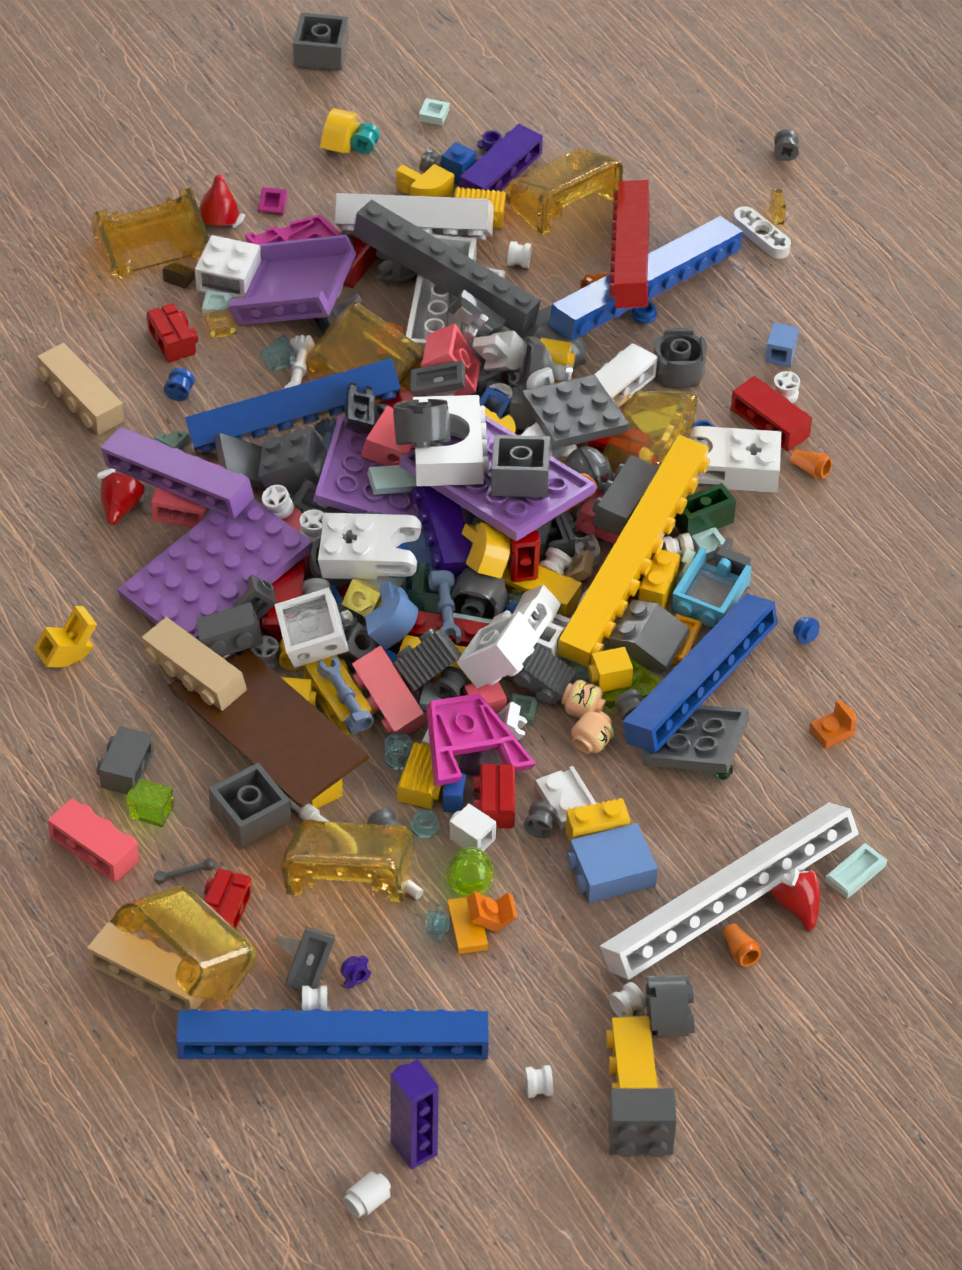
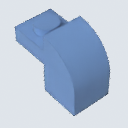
[365,580,418,650]

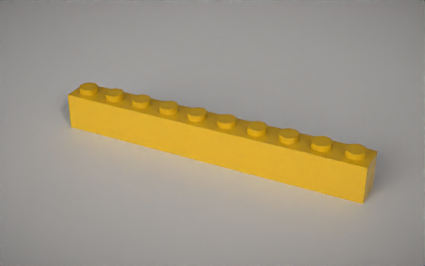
[557,434,710,668]

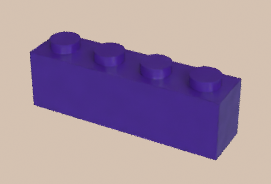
[459,124,543,192]
[411,486,472,579]
[390,1059,439,1170]

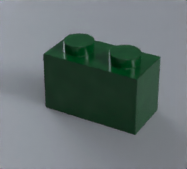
[674,483,736,536]

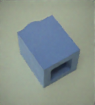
[765,323,799,367]

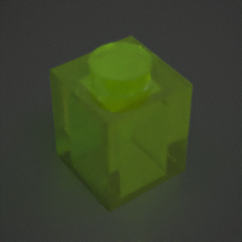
[126,778,174,828]

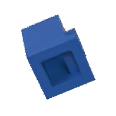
[479,387,511,419]

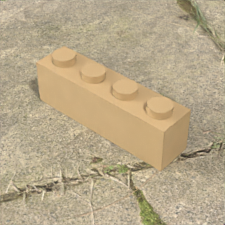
[37,343,125,435]
[141,617,247,711]
[87,922,211,1011]

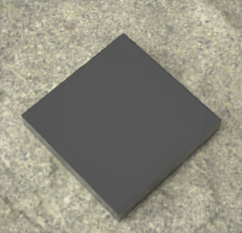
[214,432,266,491]

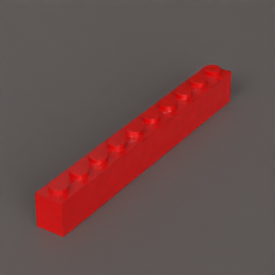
[609,180,650,308]

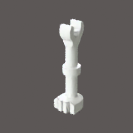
[284,335,315,389]

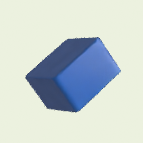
[443,773,466,813]

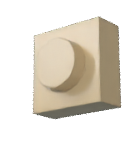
[564,549,595,581]

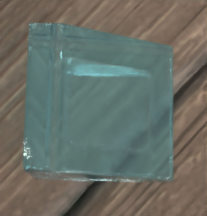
[261,334,295,371]

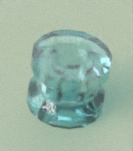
[384,733,413,770]

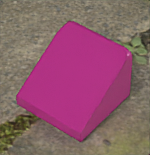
[258,187,288,215]

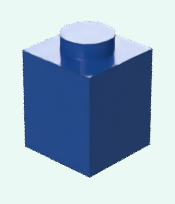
[442,142,476,186]

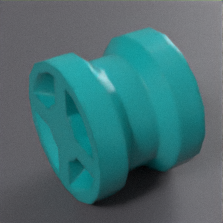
[351,123,380,154]

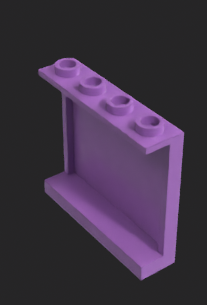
[228,235,356,325]

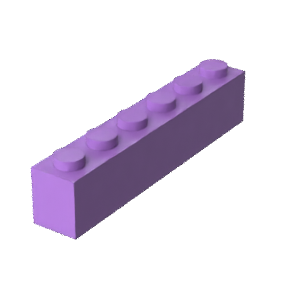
[101,427,254,519]

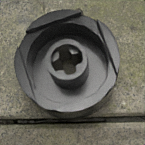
[654,328,707,387]
[393,399,451,448]
[450,568,508,620]
[646,974,695,1038]

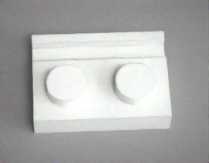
[535,766,596,829]

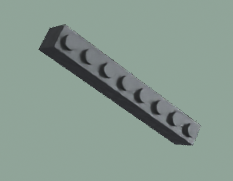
[353,199,541,336]

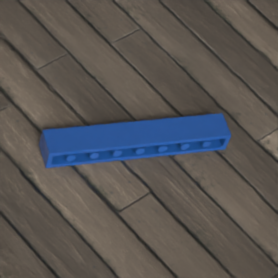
[185,358,401,454]
[623,593,778,753]

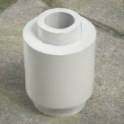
[343,1172,391,1218]

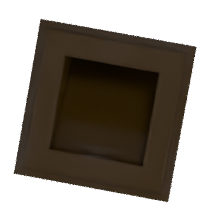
[163,262,195,289]

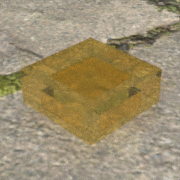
[770,189,786,225]
[206,310,237,339]

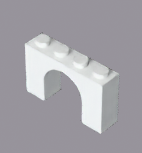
[413,395,489,486]

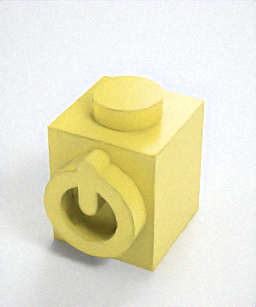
[341,579,383,617]

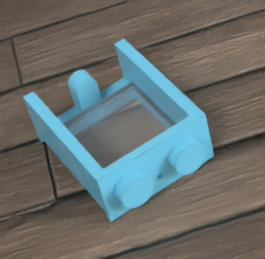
[672,547,752,627]

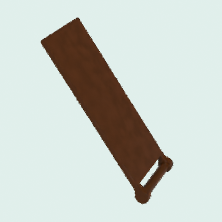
[169,649,369,808]

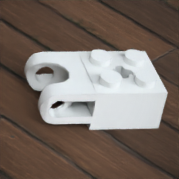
[687,426,781,493]
[318,513,422,579]
[456,597,552,688]

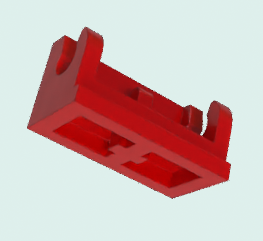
[343,237,377,289]

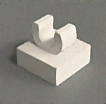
[497,702,527,740]

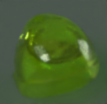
[447,846,494,897]

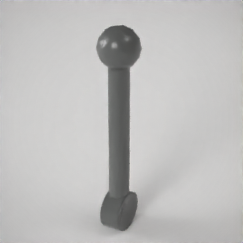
[154,858,215,884]

